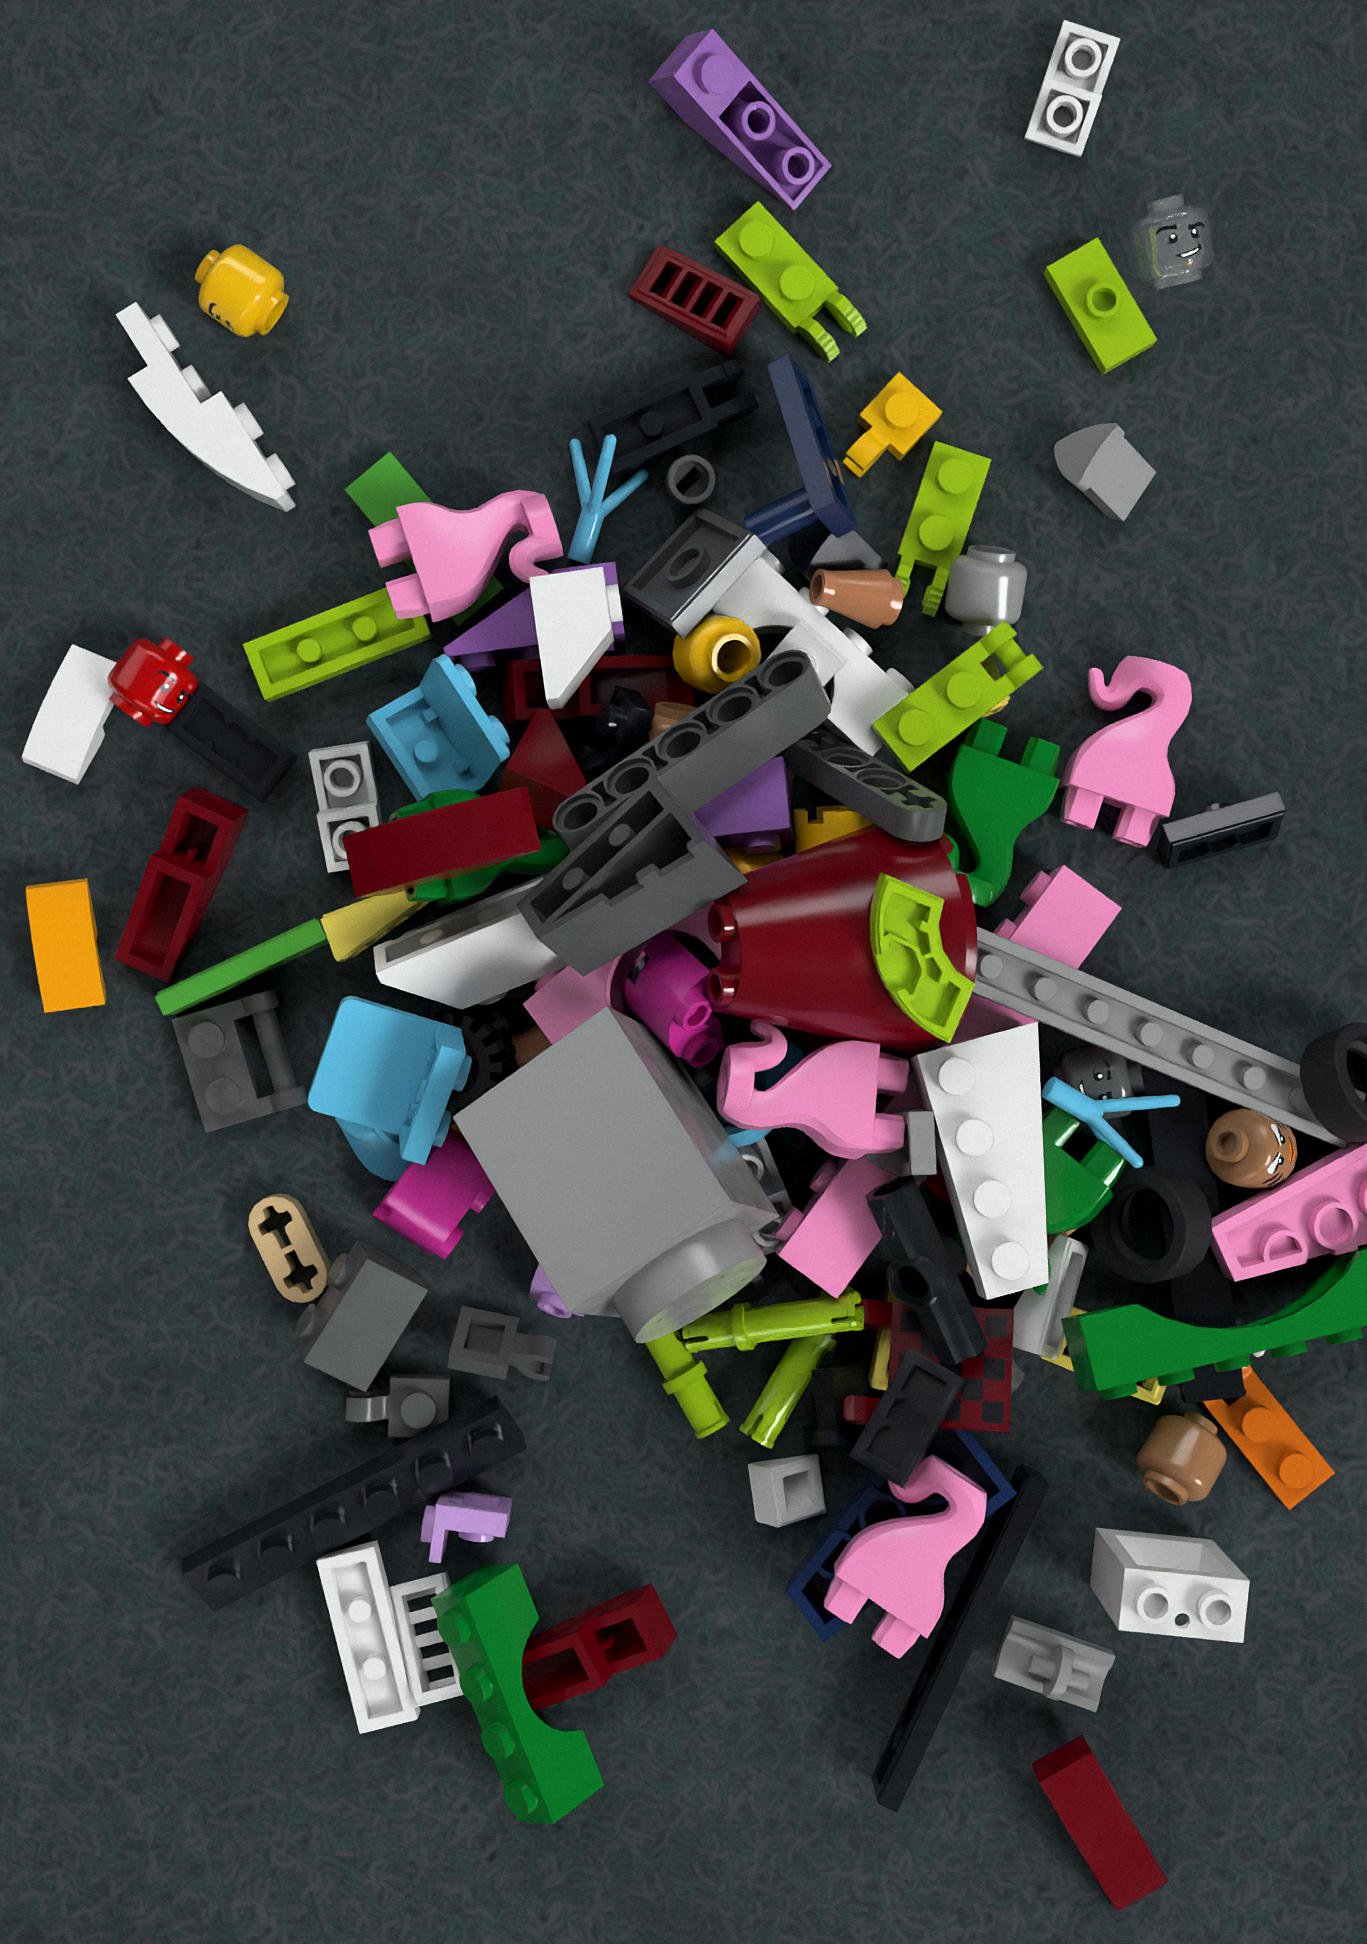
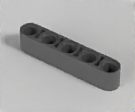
[552,650,831,853]

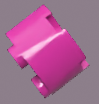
[625,930,725,1068]
[372,1127,495,1260]

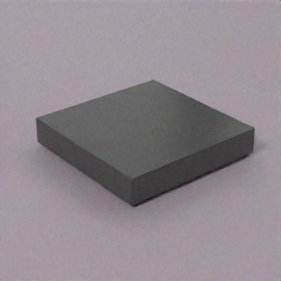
[621,506,767,639]

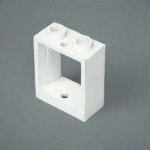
[1090,1528,1250,1643]

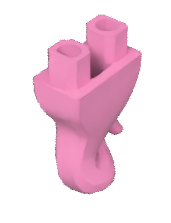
[368,490,563,623]
[1059,656,1192,848]
[716,1020,909,1160]
[824,1454,987,1659]

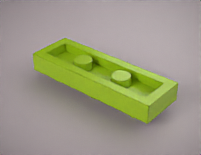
[243,587,434,702]

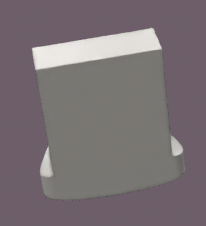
[1054,423,1156,522]
[864,1107,937,1182]

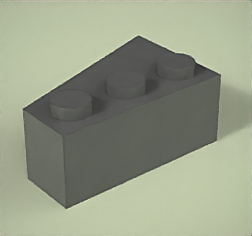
[516,775,748,977]

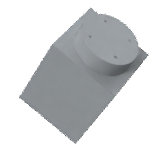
[453,1006,779,1343]

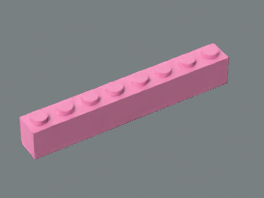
[773,865,1122,1299]

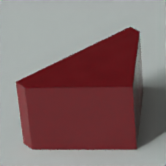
[498,707,587,834]

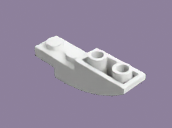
[116,302,296,512]

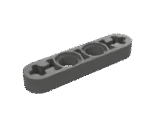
[783,728,947,842]

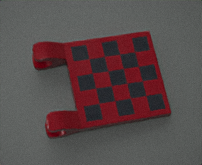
[843,1299,1014,1434]

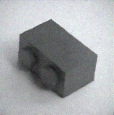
[295,1239,428,1392]

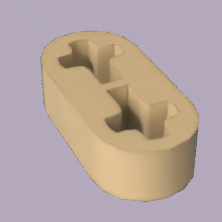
[248,1193,331,1303]

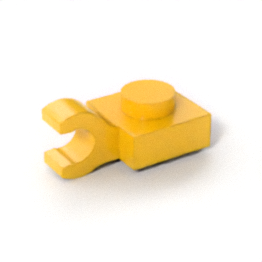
[842,372,943,479]

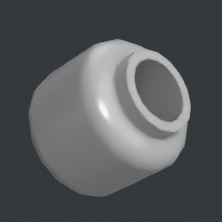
[945,545,1027,636]

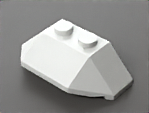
[373,872,568,1010]

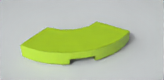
[869,873,976,1044]

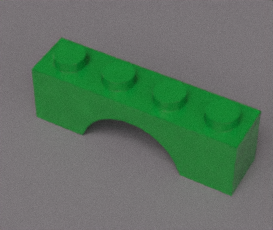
[431,1563,604,1824]

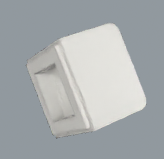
[748,1454,826,1528]

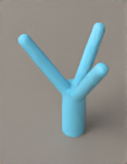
[567,434,649,565]
[1041,1077,1180,1168]

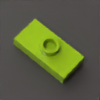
[1043,237,1157,375]

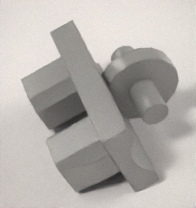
[991,1615,1115,1712]

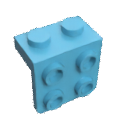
[366,654,510,802]
[308,996,472,1165]

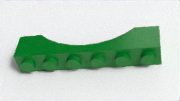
[1061,1246,1367,1400]

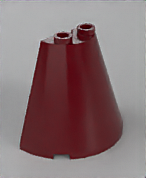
[707,824,977,1055]

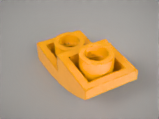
[26,878,107,1013]

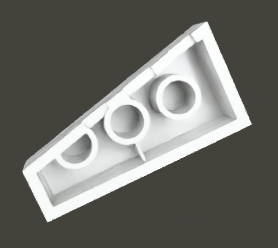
[910,1021,1049,1300]

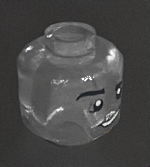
[1130,194,1215,291]

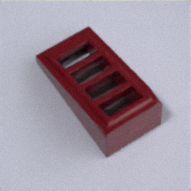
[628,244,761,359]

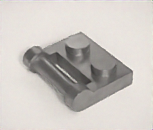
[172,989,308,1133]

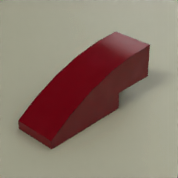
[501,655,694,726]
[115,786,249,983]
[343,787,541,898]
[521,1583,678,1711]
[1032,1734,1168,1911]

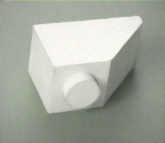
[529,567,623,710]

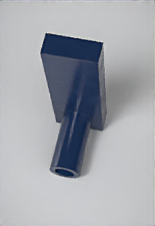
[744,354,858,547]

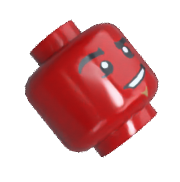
[107,636,198,728]

